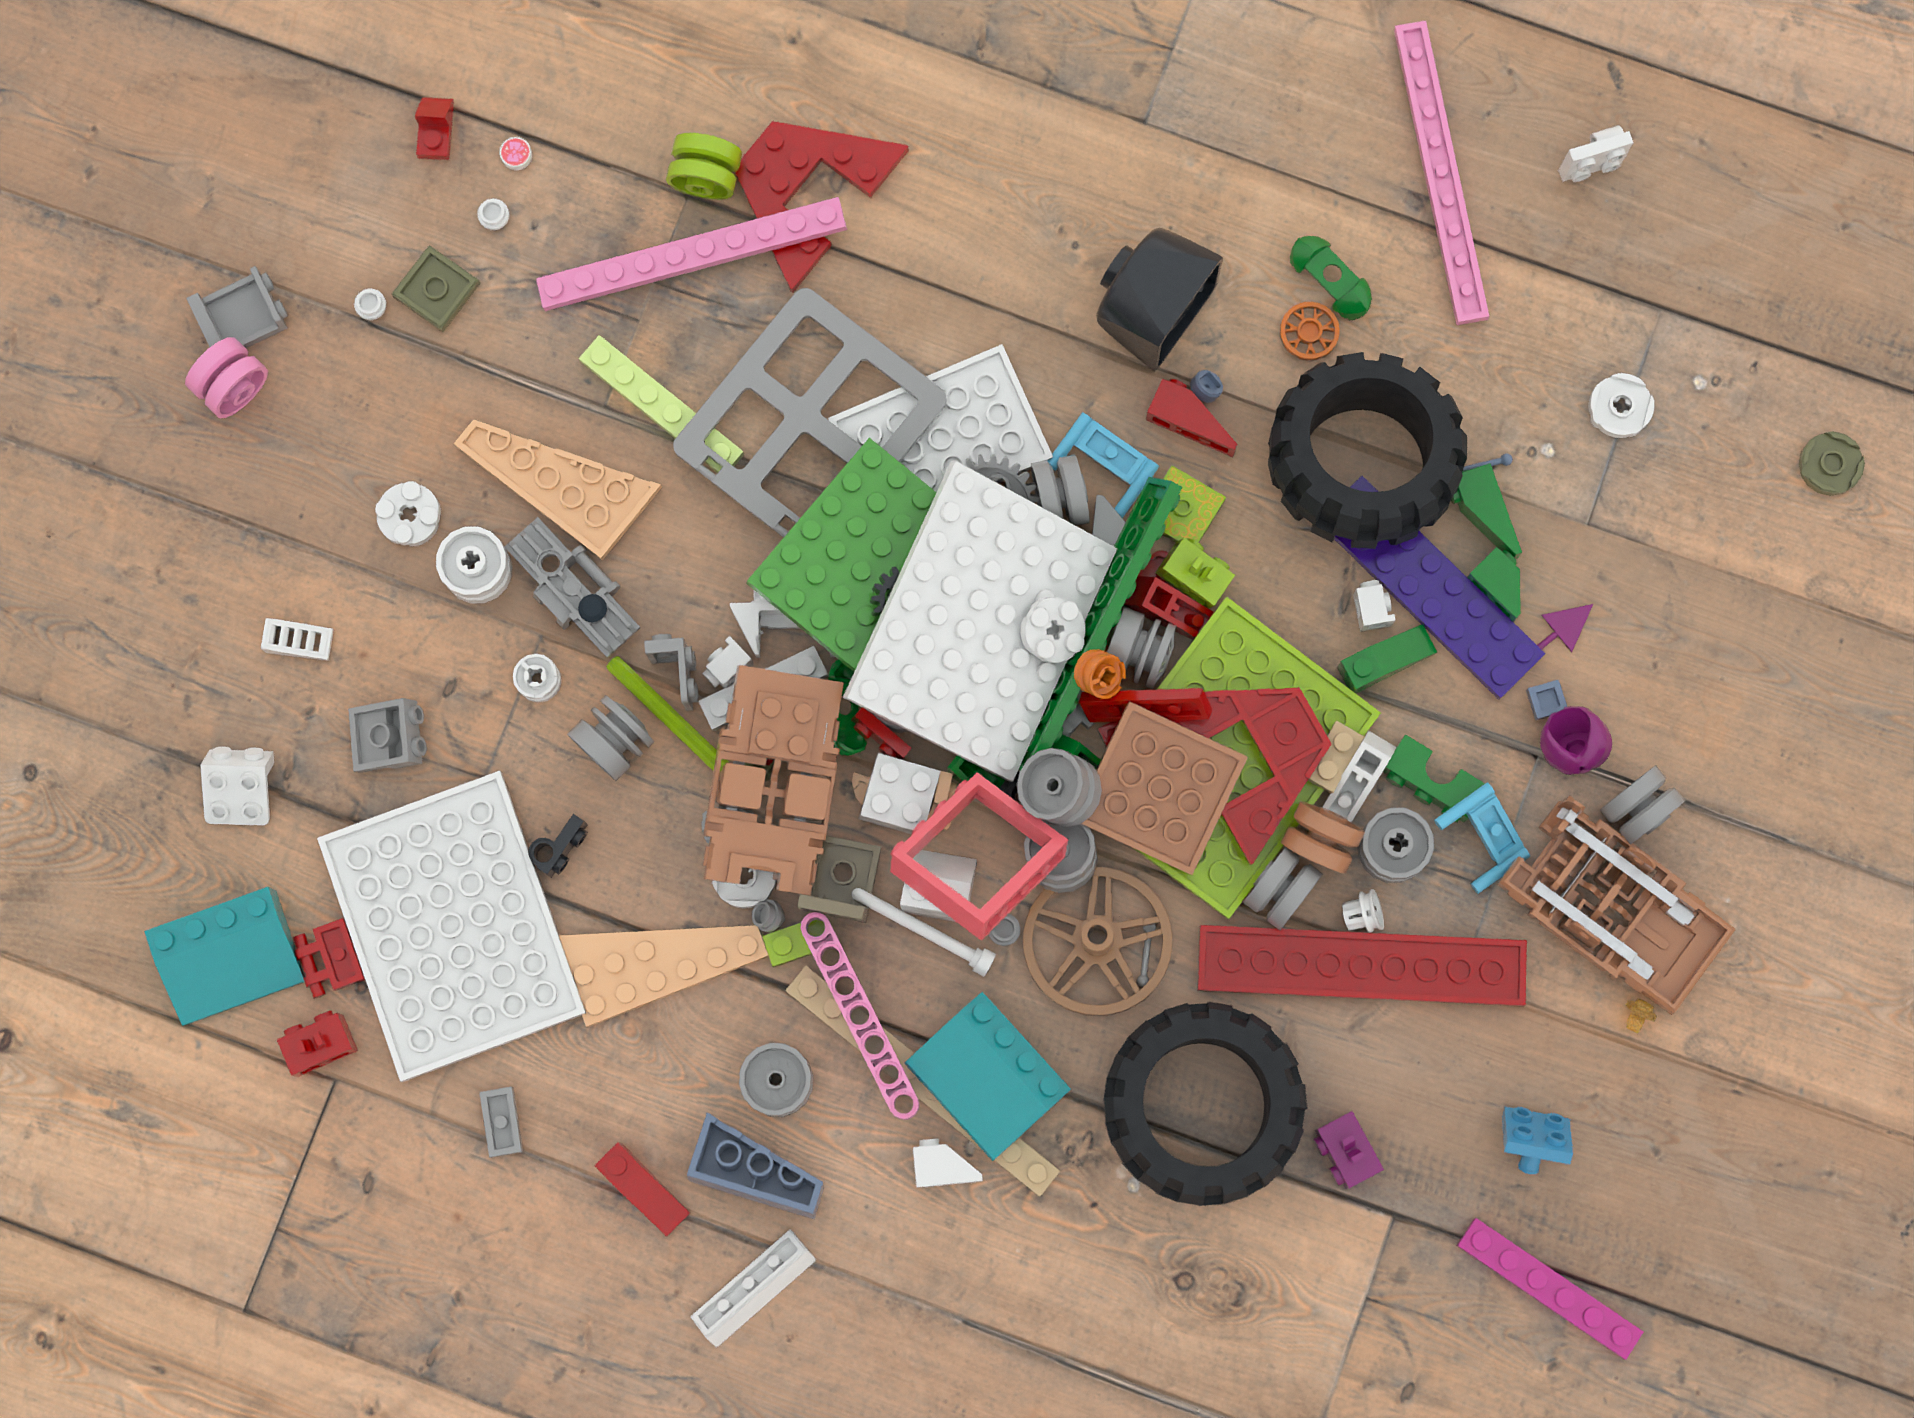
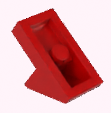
[415,97,454,160]

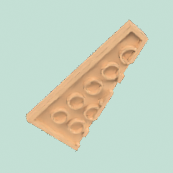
[454,419,662,561]
[559,925,769,1027]

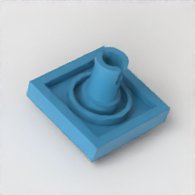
[1502,1107,1573,1174]

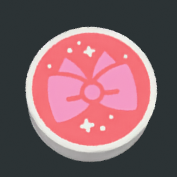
[500,137,532,170]

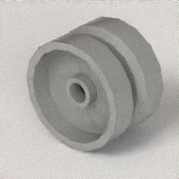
[1031,454,1090,526]
[1017,748,1102,827]
[1600,765,1685,845]
[1358,808,1434,883]
[1024,820,1098,893]
[1243,847,1323,930]
[739,1043,814,1117]

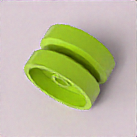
[666,133,742,200]

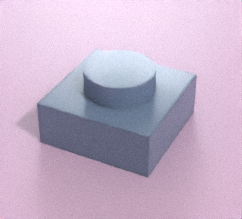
[1526,679,1567,721]

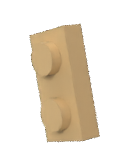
[1308,721,1364,793]

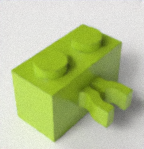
[1155,538,1235,609]

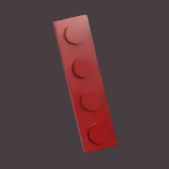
[1079,688,1212,723]

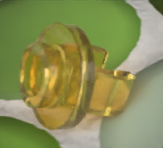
[1625,998,1657,1034]

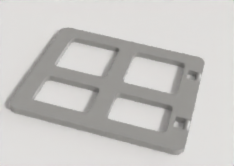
[673,288,947,538]

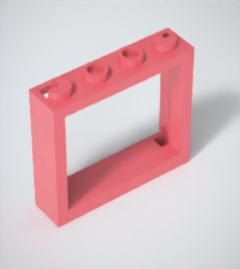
[890,773,1068,941]

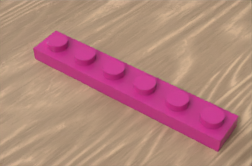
[1456,1218,1644,1360]

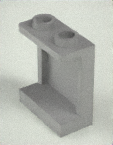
[186,266,288,348]

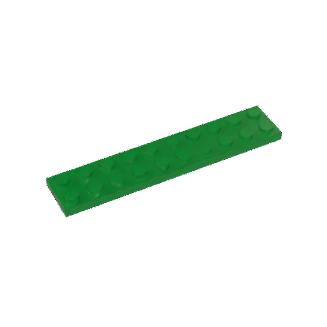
[1018,477,1182,771]

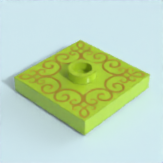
[1163,465,1226,543]

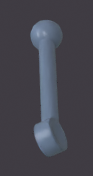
[1463,453,1513,472]

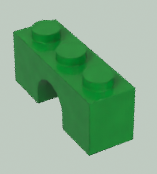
[1383,734,1485,823]

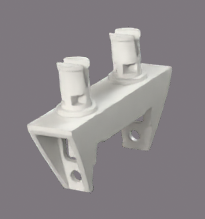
[730,590,835,658]

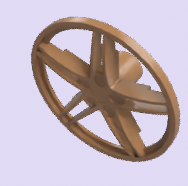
[1023,867,1173,1016]

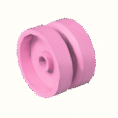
[185,337,268,418]

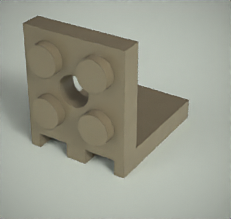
[797,836,882,923]

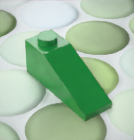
[1451,463,1522,559]
[1337,624,1437,693]

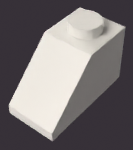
[913,1139,982,1188]

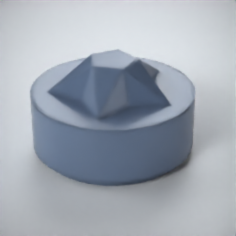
[1190,370,1223,403]

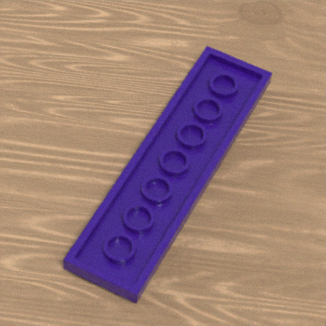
[1334,476,1545,700]

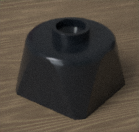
[1096,228,1223,372]

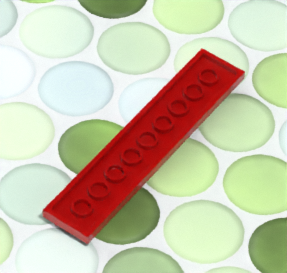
[1197,925,1527,1007]

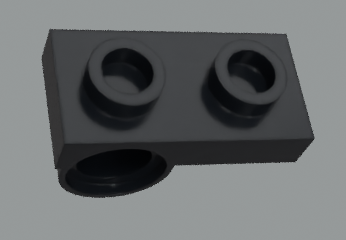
[528,814,588,878]

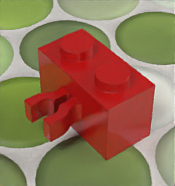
[276,1011,358,1077]

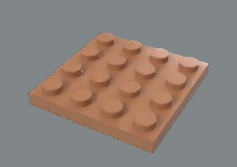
[1081,701,1248,875]

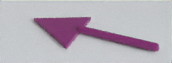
[1537,604,1593,652]

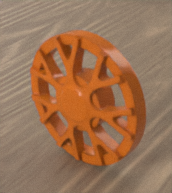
[1280,302,1340,360]

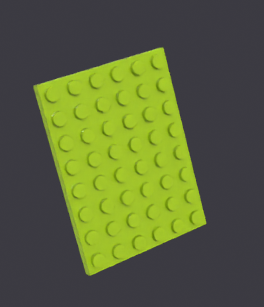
[1133,596,1381,919]

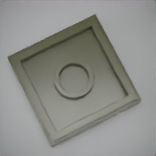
[392,245,481,332]

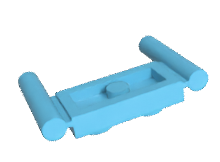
[1048,412,1160,518]
[1434,782,1531,894]

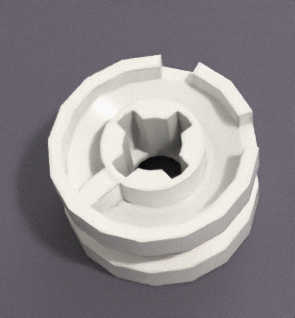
[513,654,562,703]

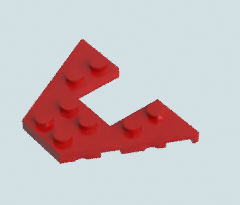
[734,121,909,293]
[1171,687,1332,865]

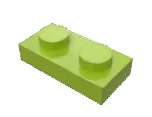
[762,920,825,968]

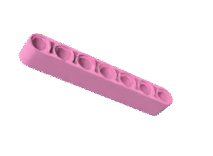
[801,912,919,1120]

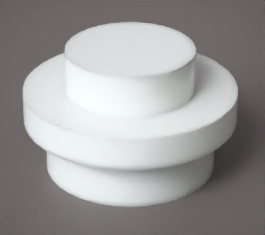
[478,199,509,230]
[354,289,386,320]

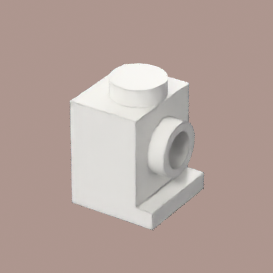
[1353,580,1395,632]
[702,636,754,688]

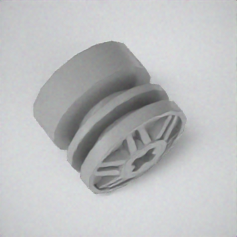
[1107,607,1176,689]
[567,695,654,781]

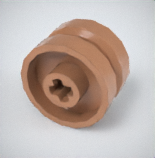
[1281,801,1365,873]

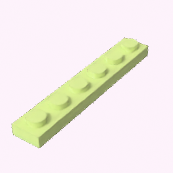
[579,335,744,473]

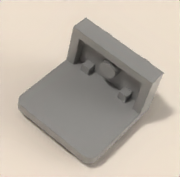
[644,634,699,711]

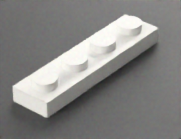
[699,646,828,731]

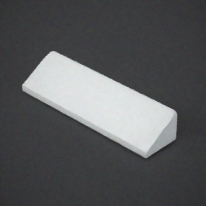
[690,1229,816,1347]

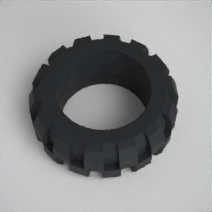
[1268,352,1467,549]
[1103,1001,1307,1206]

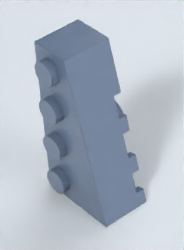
[687,1112,824,1219]

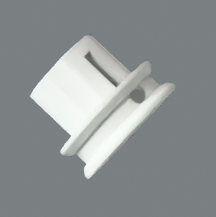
[1342,889,1384,933]

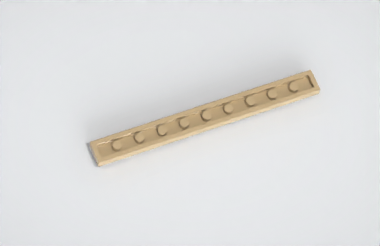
[785,966,1060,1197]

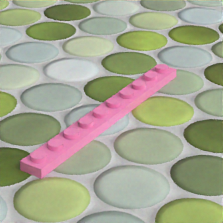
[1394,21,1489,325]
[536,197,847,311]

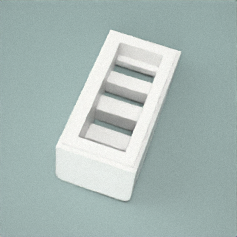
[261,618,334,661]

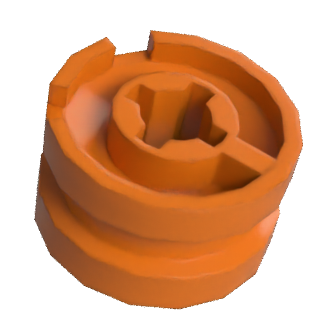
[1074,649,1126,699]

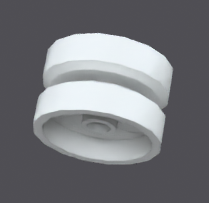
[436,527,512,603]

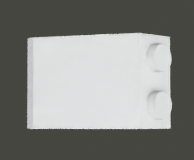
[900,850,977,922]

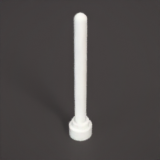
[852,888,996,977]

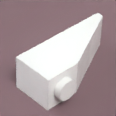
[1323,731,1396,822]

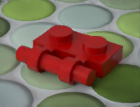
[293,918,365,999]

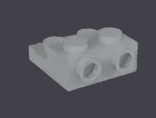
[348,698,427,773]

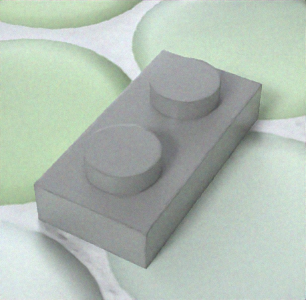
[479,1087,523,1158]

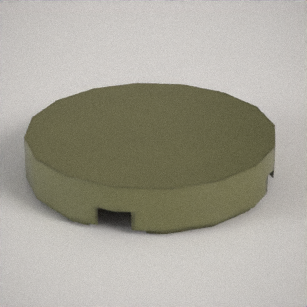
[1798,431,1865,496]

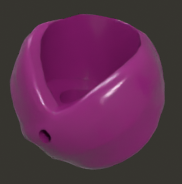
[1540,706,1612,775]

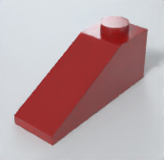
[1146,378,1238,457]
[1124,576,1214,640]
[594,1142,690,1237]

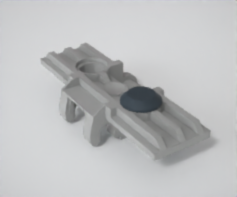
[505,517,640,658]

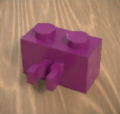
[1313,1111,1384,1189]

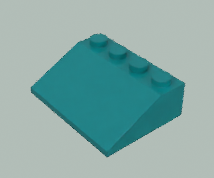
[144,887,305,1026]
[904,991,1071,1161]

